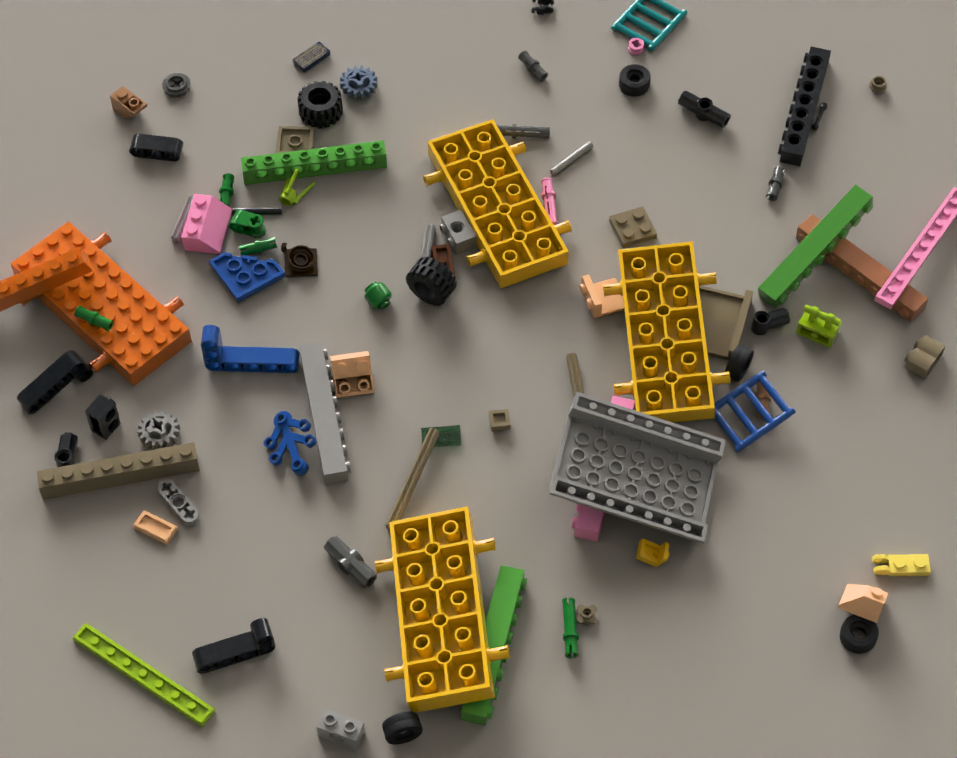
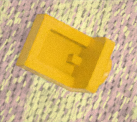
[636,538,670,567]

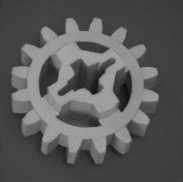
[137,410,180,450]

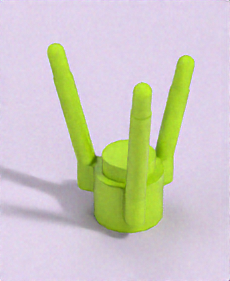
[279,169,315,206]

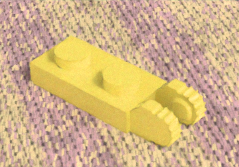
[872,554,931,576]

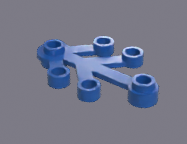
[264,411,316,476]

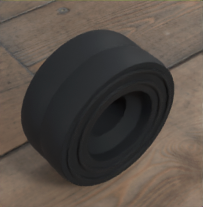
[619,64,651,97]
[725,345,754,381]
[840,614,879,654]
[382,711,423,745]

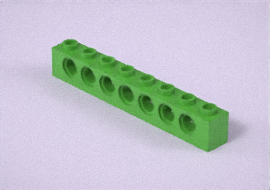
[241,140,387,185]

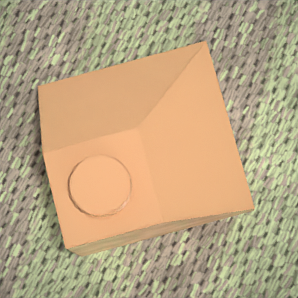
[838,584,888,623]

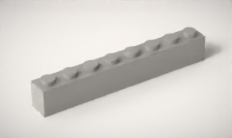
[299,342,351,485]

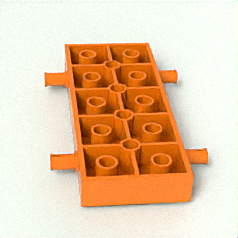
[10,221,192,386]

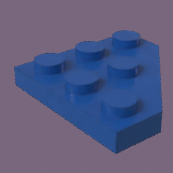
[209,252,286,302]

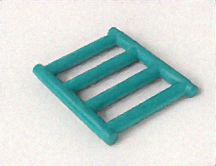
[611,0,687,52]

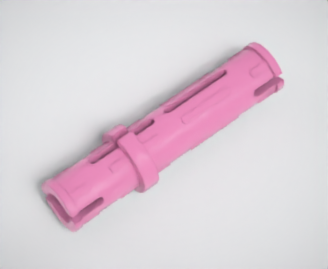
[541,177,558,225]

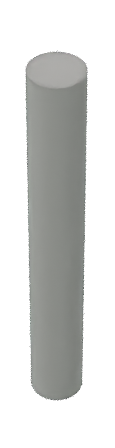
[550,141,593,176]

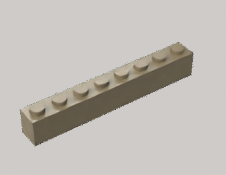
[37,442,200,500]

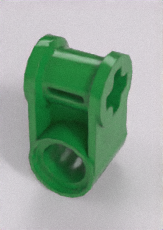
[229,209,266,238]

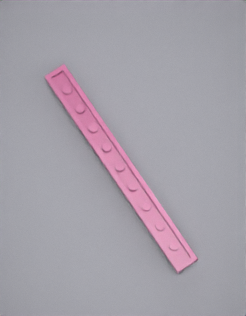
[874,187,957,310]

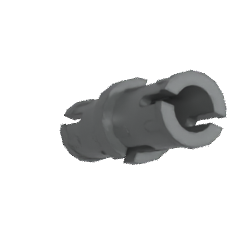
[518,51,548,82]
[766,166,785,201]

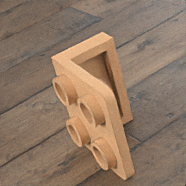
[579,274,624,318]

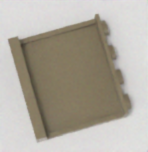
[699,285,753,360]

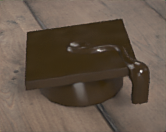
[281,243,318,277]

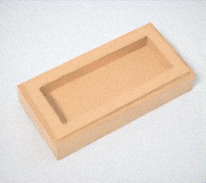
[133,510,178,545]

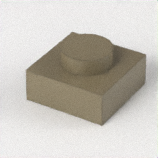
[489,409,511,431]

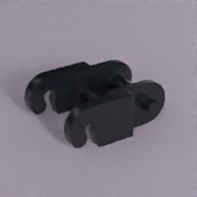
[531,0,554,15]

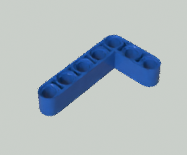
[201,325,300,373]

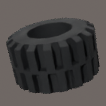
[297,81,343,128]
[406,257,457,306]

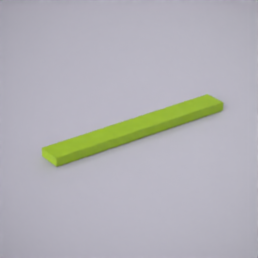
[73,623,215,728]

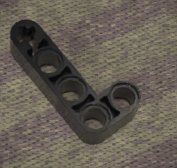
[17,350,93,414]
[192,618,275,674]

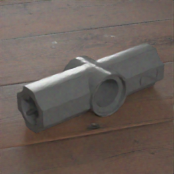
[324,536,377,588]

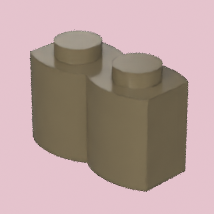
[904,335,946,379]

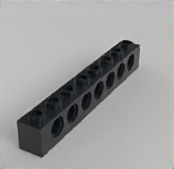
[778,46,831,167]

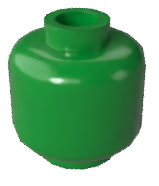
[364,281,392,310]

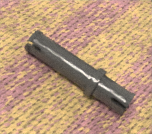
[497,124,550,138]

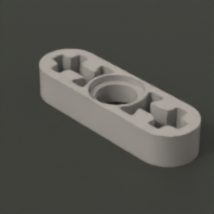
[158,479,199,527]

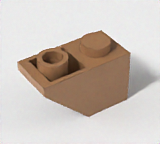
[110,86,147,118]

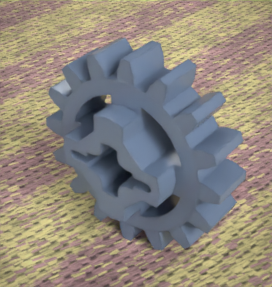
[340,65,378,100]

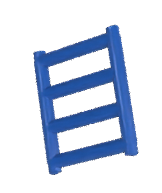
[714,370,796,453]

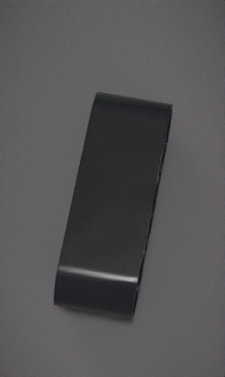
[129,134,184,162]

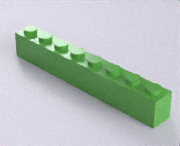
[758,184,873,308]
[461,565,527,726]

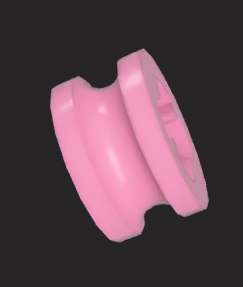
[628,38,644,55]

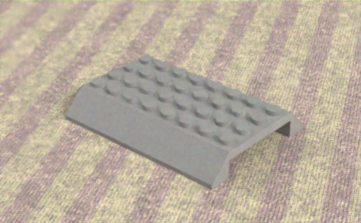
[549,392,726,544]

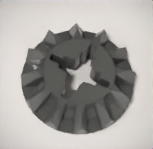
[162,73,191,97]

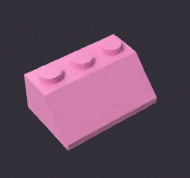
[181,194,232,254]

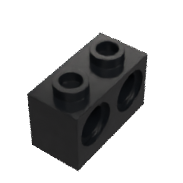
[85,394,121,440]

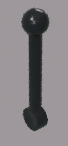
[812,102,828,130]

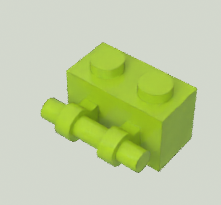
[796,305,842,348]

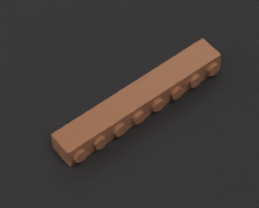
[796,214,928,322]

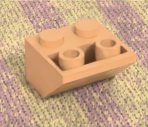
[330,351,374,398]

